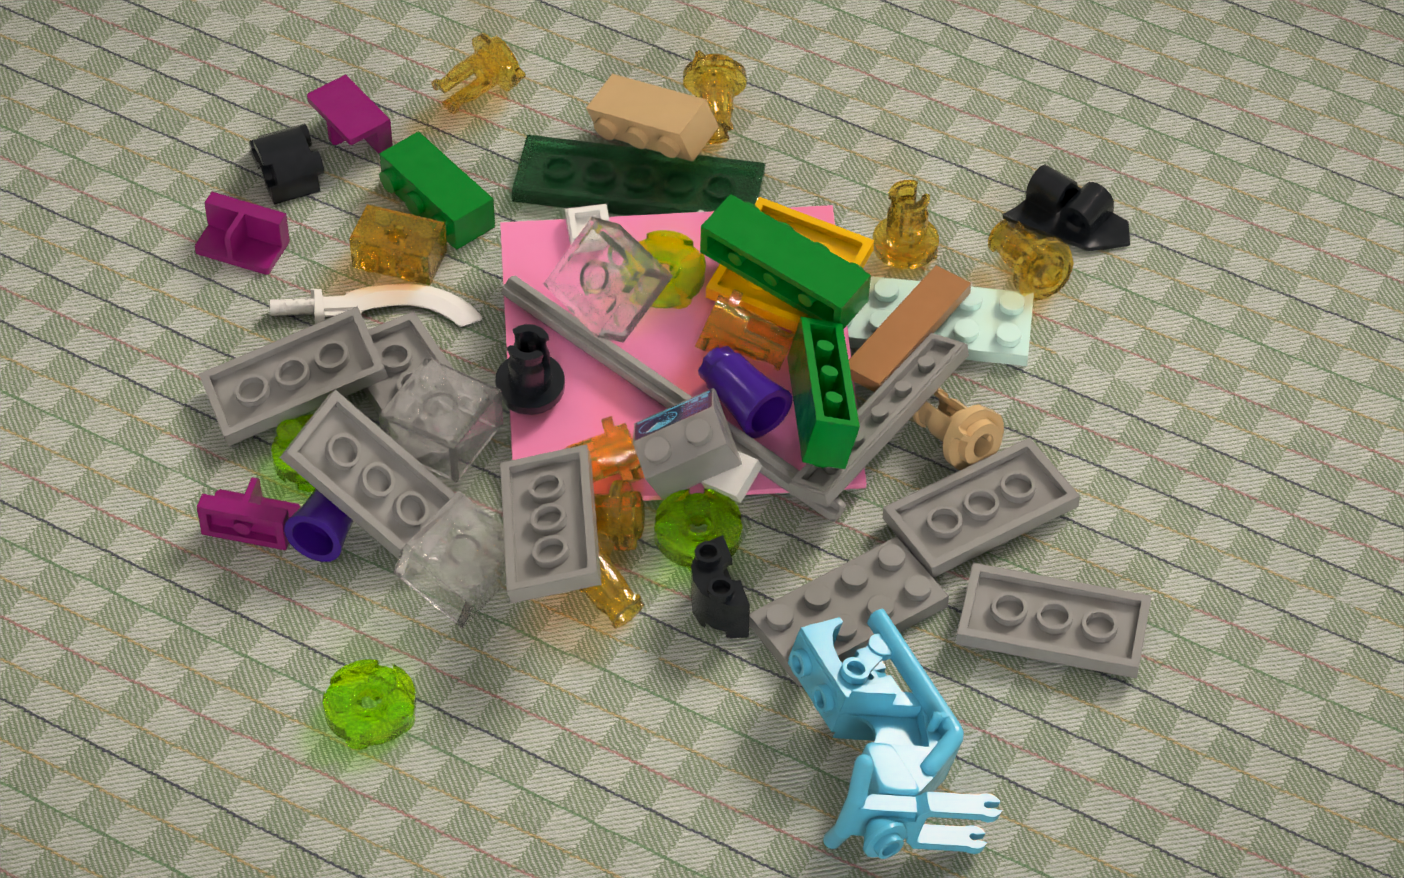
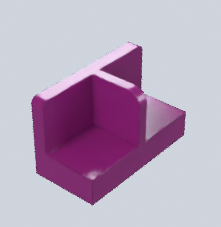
[307,74,393,154]
[194,192,290,275]
[197,477,301,550]

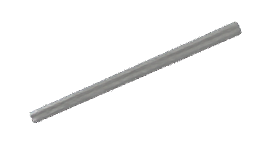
[501,276,846,522]

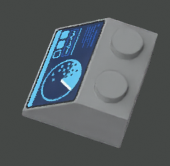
[633,388,742,500]

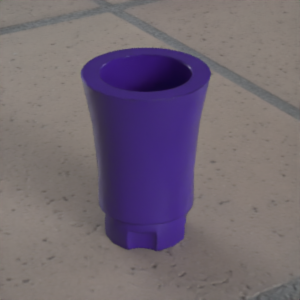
[698,345,792,438]
[284,489,353,562]

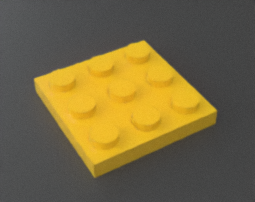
[705,197,874,333]

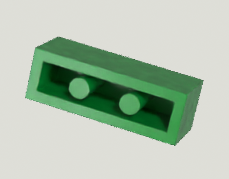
[379,131,495,250]

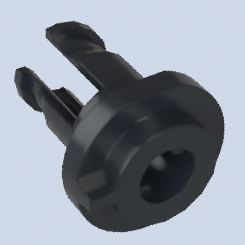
[495,324,565,415]

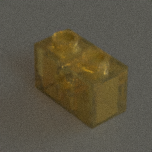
[349,204,447,285]

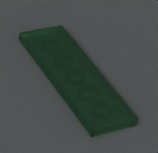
[511,134,766,216]

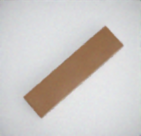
[849,265,972,392]

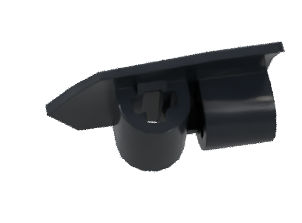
[1003,164,1130,251]

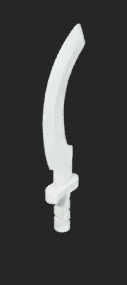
[270,284,483,327]

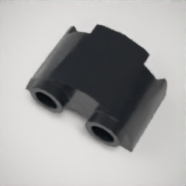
[249,123,324,205]
[691,535,750,639]

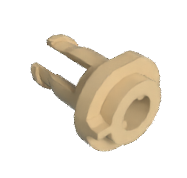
[912,387,1004,470]

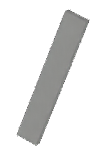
[789,333,969,507]

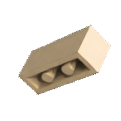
[586,74,719,162]

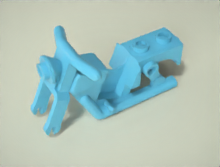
[788,609,1002,859]

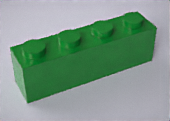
[700,194,871,329]
[787,317,860,469]

